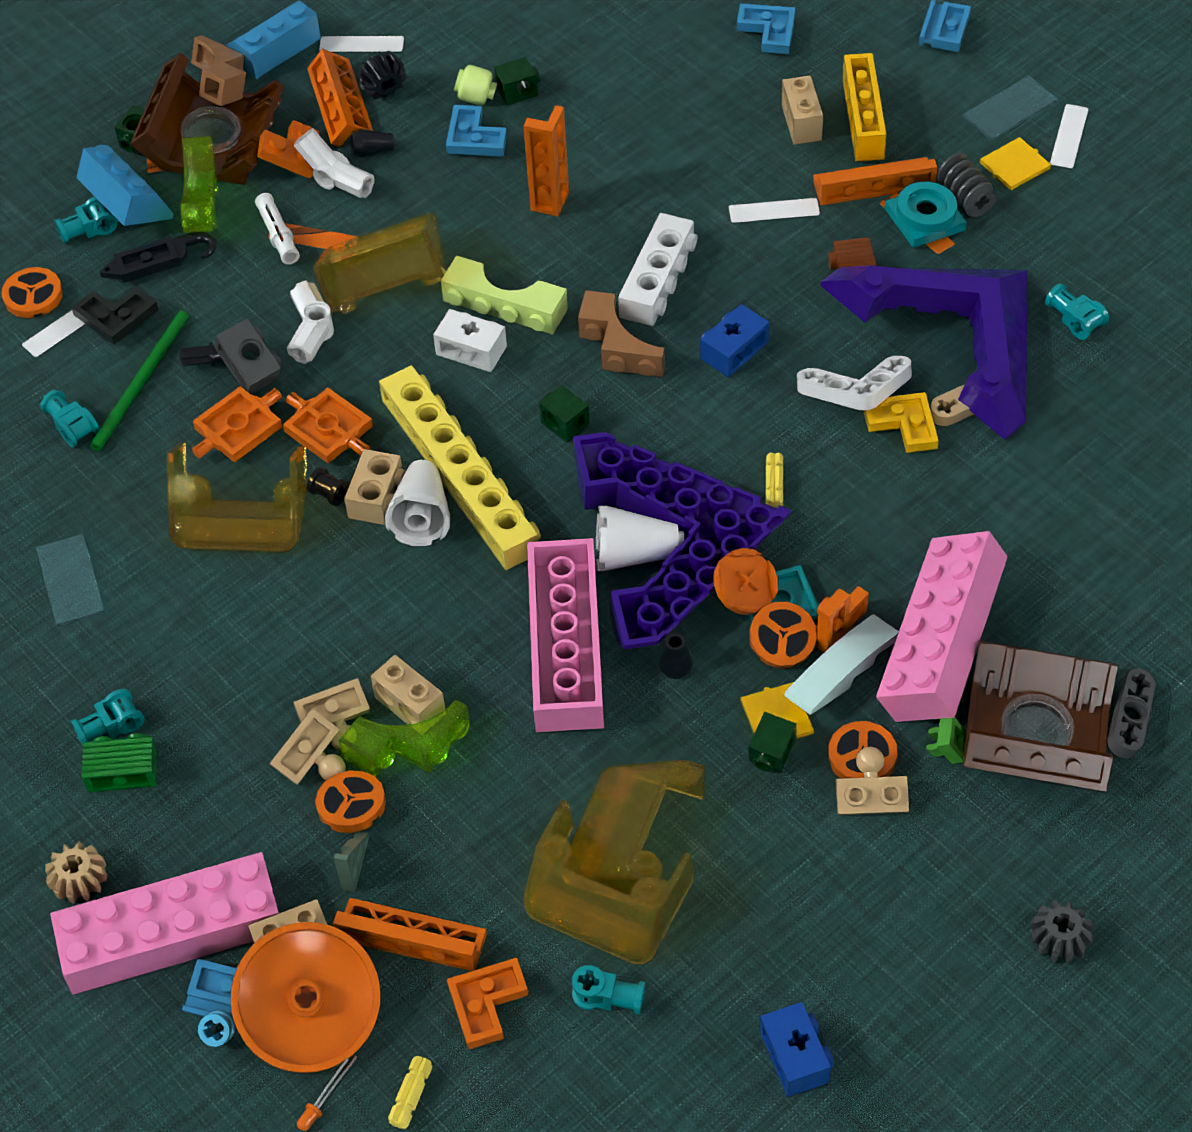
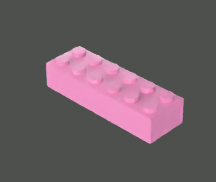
[876,531,1008,722]
[527,538,604,732]
[50,852,279,995]

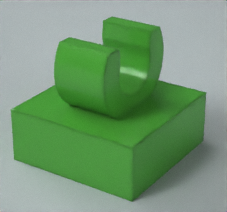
[926,718,966,764]

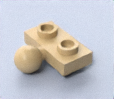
[294,678,370,751]
[269,708,346,785]
[835,747,909,815]

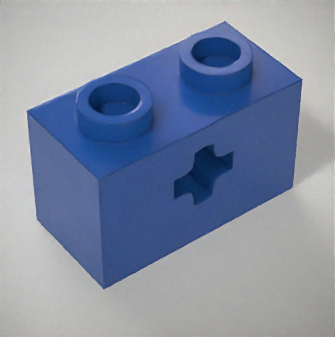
[700,304,769,378]
[760,1002,834,1097]

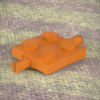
[192,386,282,463]
[283,387,373,464]

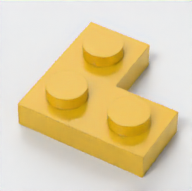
[863,392,939,453]

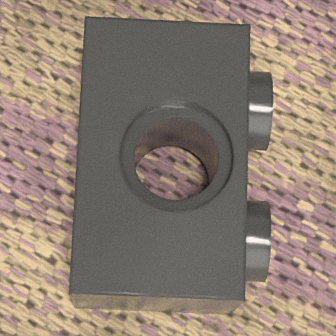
[214,318,282,394]

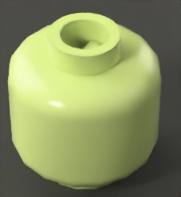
[454,65,497,106]

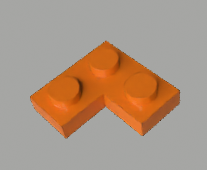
[257,120,319,179]
[816,586,869,653]
[447,957,528,1050]

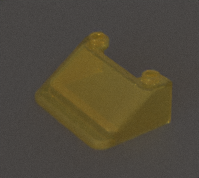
[313,212,446,314]
[562,760,705,911]

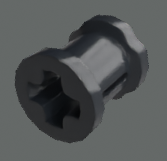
[307,467,350,507]

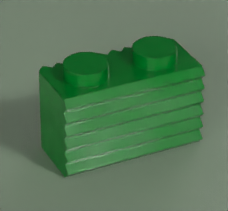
[82,733,158,793]

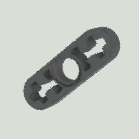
[1107,668,1156,758]

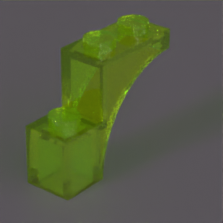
[180,135,219,233]
[338,700,470,777]

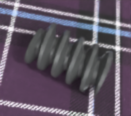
[938,152,997,217]

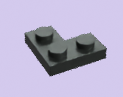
[71,287,159,345]

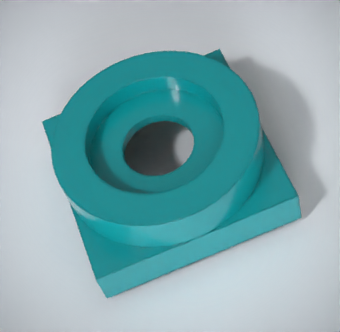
[884,182,967,248]

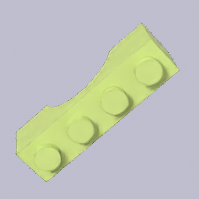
[441,256,568,334]

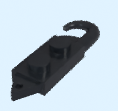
[99,231,217,283]

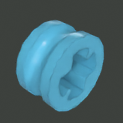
[198,1010,236,1047]

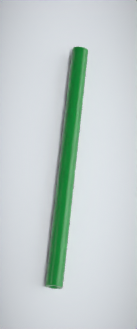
[90,310,189,452]

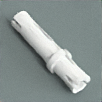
[255,193,300,264]

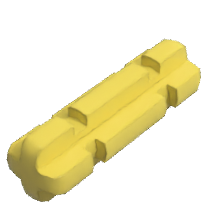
[766,452,783,508]
[388,1056,432,1129]

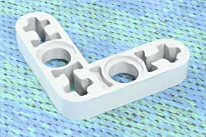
[797,356,912,410]

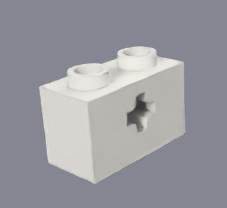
[433,309,507,372]

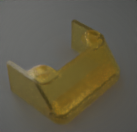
[167,443,307,552]
[523,800,694,964]

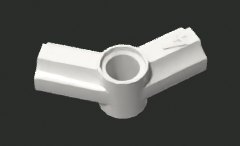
[294,128,375,198]
[287,280,334,364]

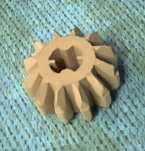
[45,841,107,904]

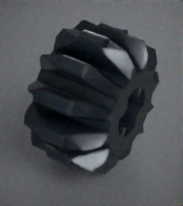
[357,51,407,99]

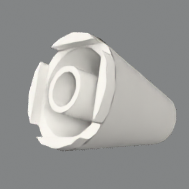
[385,460,450,546]
[596,506,684,571]

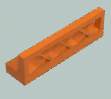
[307,48,373,147]
[523,105,570,217]
[813,157,937,206]
[333,898,487,971]

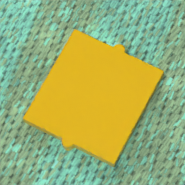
[980,137,1051,191]
[740,682,814,739]

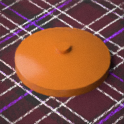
[231,922,380,1073]

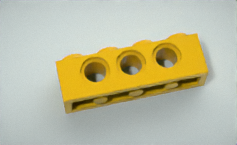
[843,53,886,162]

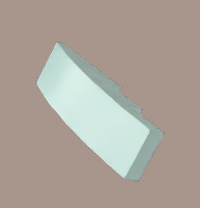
[784,614,899,715]

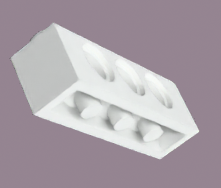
[618,213,698,326]

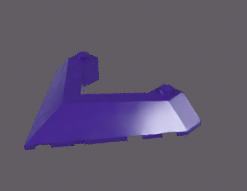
[820,265,1028,440]
[573,432,791,649]

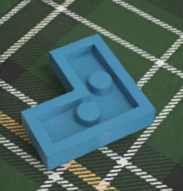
[737,3,795,54]
[446,105,507,157]

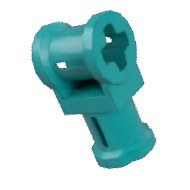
[54,197,118,244]
[1045,283,1109,340]
[40,390,99,448]
[70,689,145,746]
[572,965,646,1015]

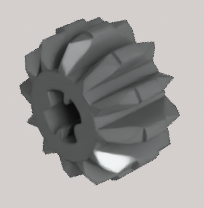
[1030,899,1093,964]

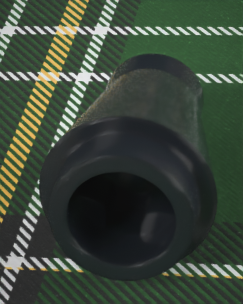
[351,128,394,158]
[659,633,693,679]

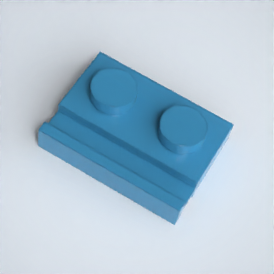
[919,0,971,52]
[182,958,237,1017]

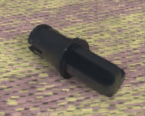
[180,342,224,366]

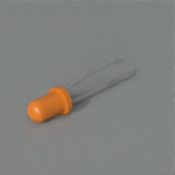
[297,1056,357,1131]

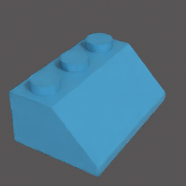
[225,0,321,79]
[76,145,174,226]

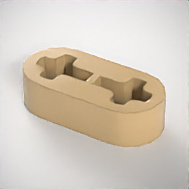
[930,384,974,426]

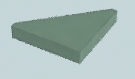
[334,831,370,892]

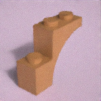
[191,35,246,106]
[578,290,665,377]

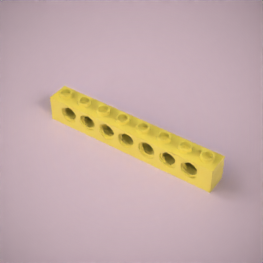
[379,365,541,570]

